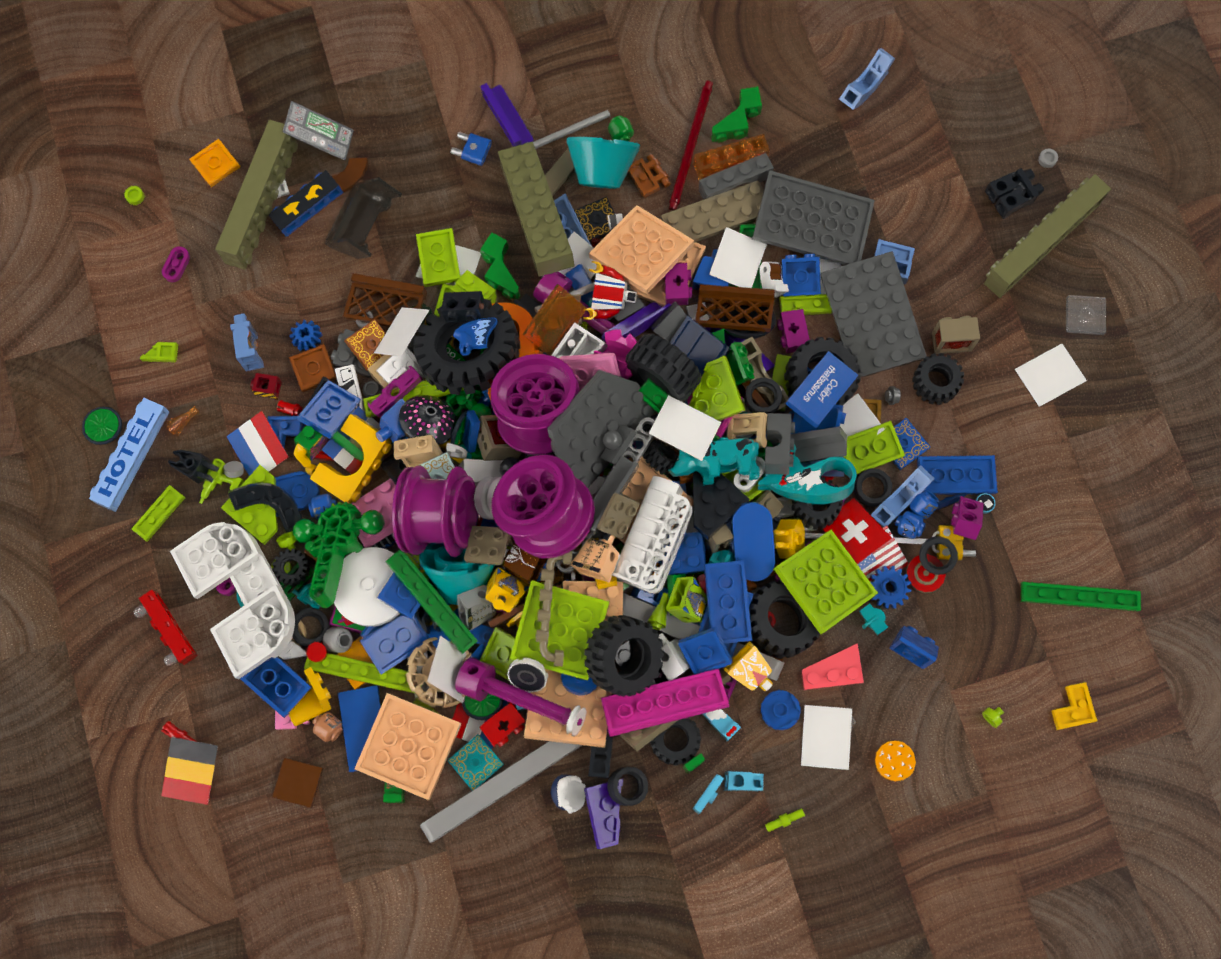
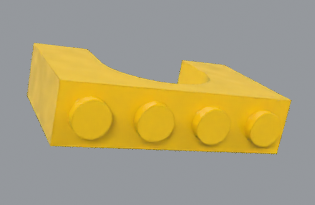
[310,414,392,504]

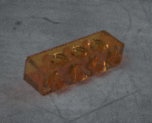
[693,134,770,180]

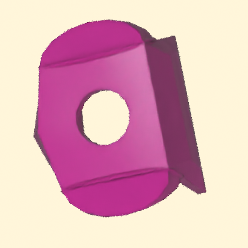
[594,329,637,379]

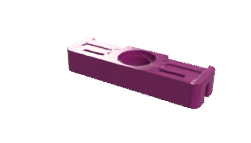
[368,366,423,418]

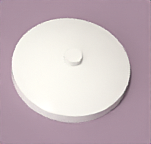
[334,547,400,627]

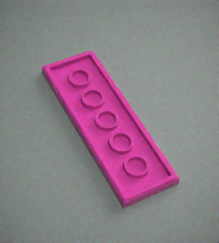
[601,669,729,737]

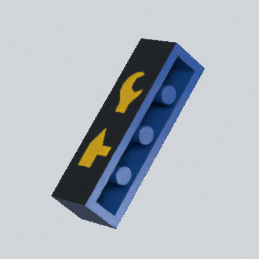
[269,170,343,237]

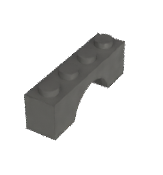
[698,153,774,200]

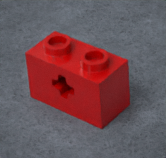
[479,702,526,747]

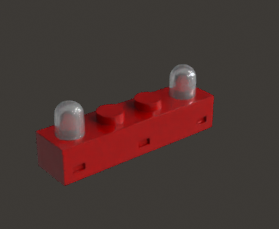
[134,589,198,666]

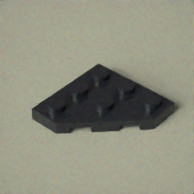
[693,471,750,540]

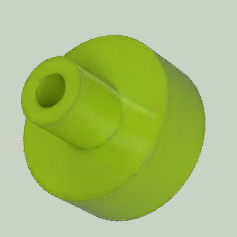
[276,531,297,550]
[982,707,1004,728]

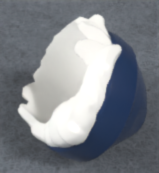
[551,774,585,814]

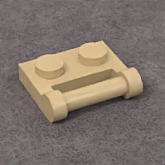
[727,412,768,448]

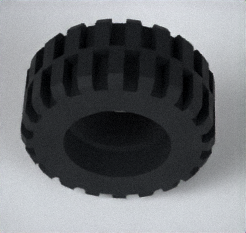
[625,334,701,403]
[784,337,861,406]
[749,579,820,659]
[584,615,664,697]

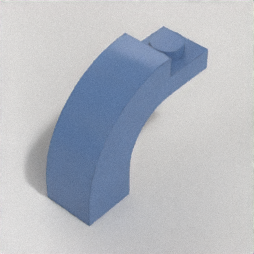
[839,48,895,110]
[871,465,935,527]

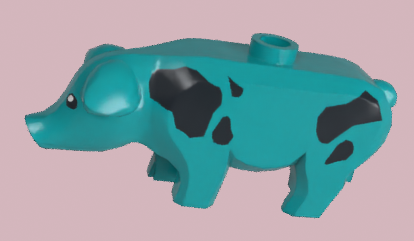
[668,437,760,485]

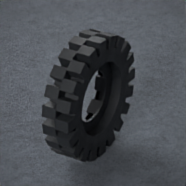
[413,299,521,395]

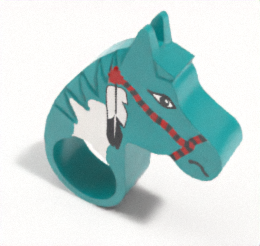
[758,443,856,504]

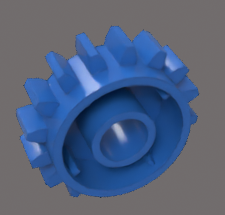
[870,566,911,609]

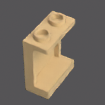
[394,435,443,467]

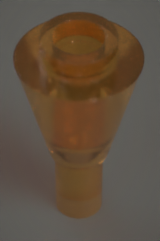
[166,406,199,436]

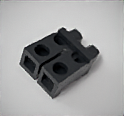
[985,168,1044,219]

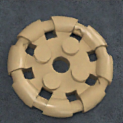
[406,637,474,708]

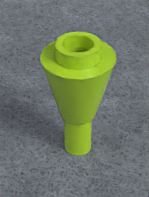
[647,593,669,630]

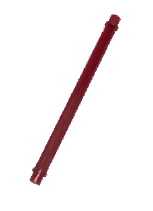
[668,80,713,211]

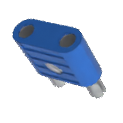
[451,132,492,166]

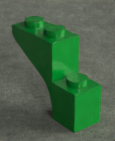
[711,87,762,142]
[480,232,520,300]

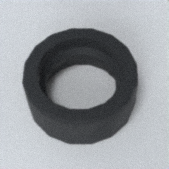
[744,377,782,416]
[854,468,892,507]
[919,537,958,575]
[292,608,329,647]
[607,766,648,806]

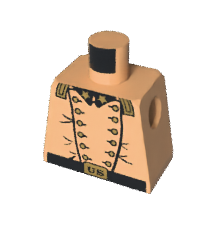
[571,533,619,582]

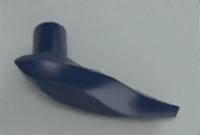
[934,493,966,510]

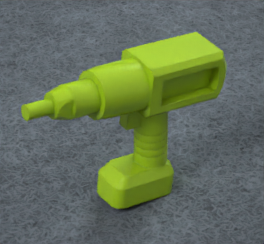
[199,459,244,504]

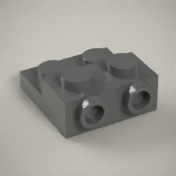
[331,329,371,378]

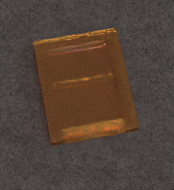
[522,284,587,356]

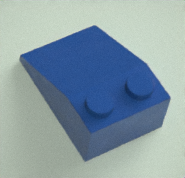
[889,626,939,669]
[240,656,312,718]

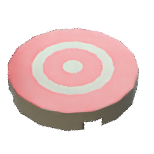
[906,554,946,593]

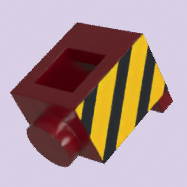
[250,373,282,400]

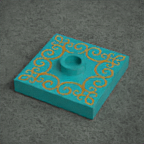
[447,734,504,791]

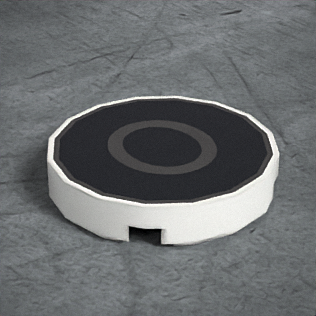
[507,658,548,692]

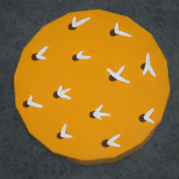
[874,741,916,782]

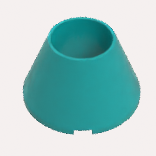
[567,137,640,189]
[419,543,495,605]

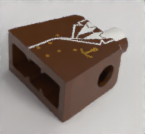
[503,543,548,586]

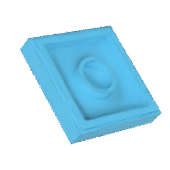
[693,775,724,814]

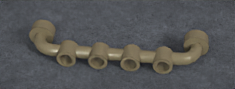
[535,551,572,667]

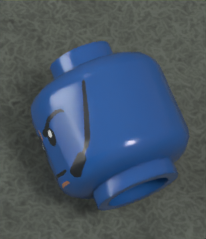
[895,511,926,540]

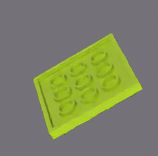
[774,530,878,634]
[510,580,609,680]

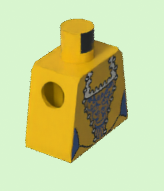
[485,567,530,613]

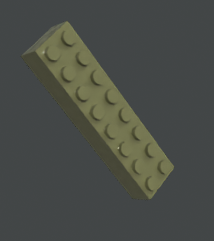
[215,120,298,270]
[498,141,575,277]
[984,174,1111,298]

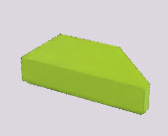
[140,342,178,362]

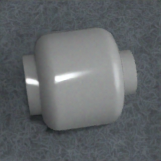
[323,627,353,653]

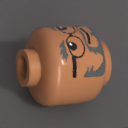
[312,712,343,742]

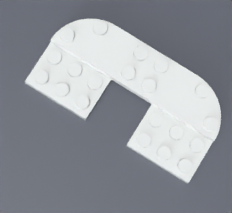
[170,522,295,679]

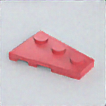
[801,643,864,690]

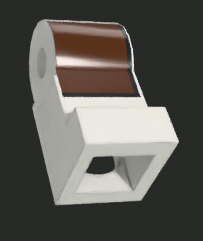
[760,261,789,297]

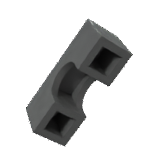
[765,413,795,475]

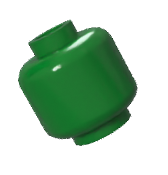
[608,116,634,141]

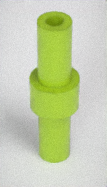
[765,808,805,832]

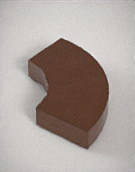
[332,157,368,193]

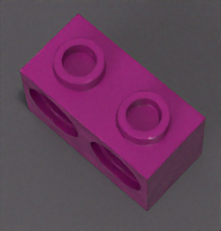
[951,496,983,540]

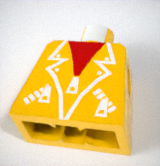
[723,641,773,691]

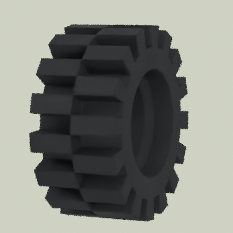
[643,440,678,476]
[272,549,310,586]

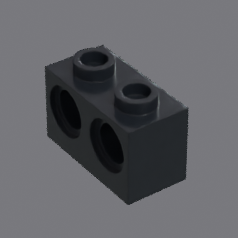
[441,291,486,323]
[588,736,613,779]

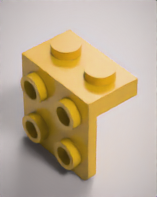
[288,667,331,726]

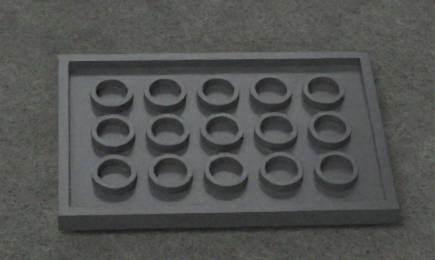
[752,170,875,265]
[820,251,927,378]

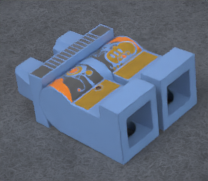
[230,314,264,371]

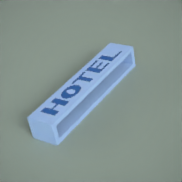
[89,398,169,512]

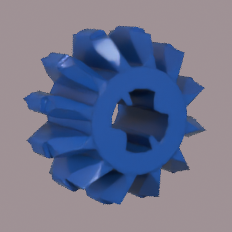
[290,319,322,351]

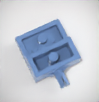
[874,239,915,284]

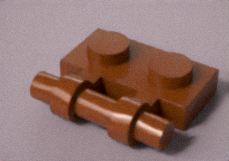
[628,154,671,198]

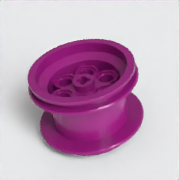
[491,354,580,455]
[491,455,595,558]
[392,465,478,557]

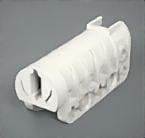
[612,476,693,594]

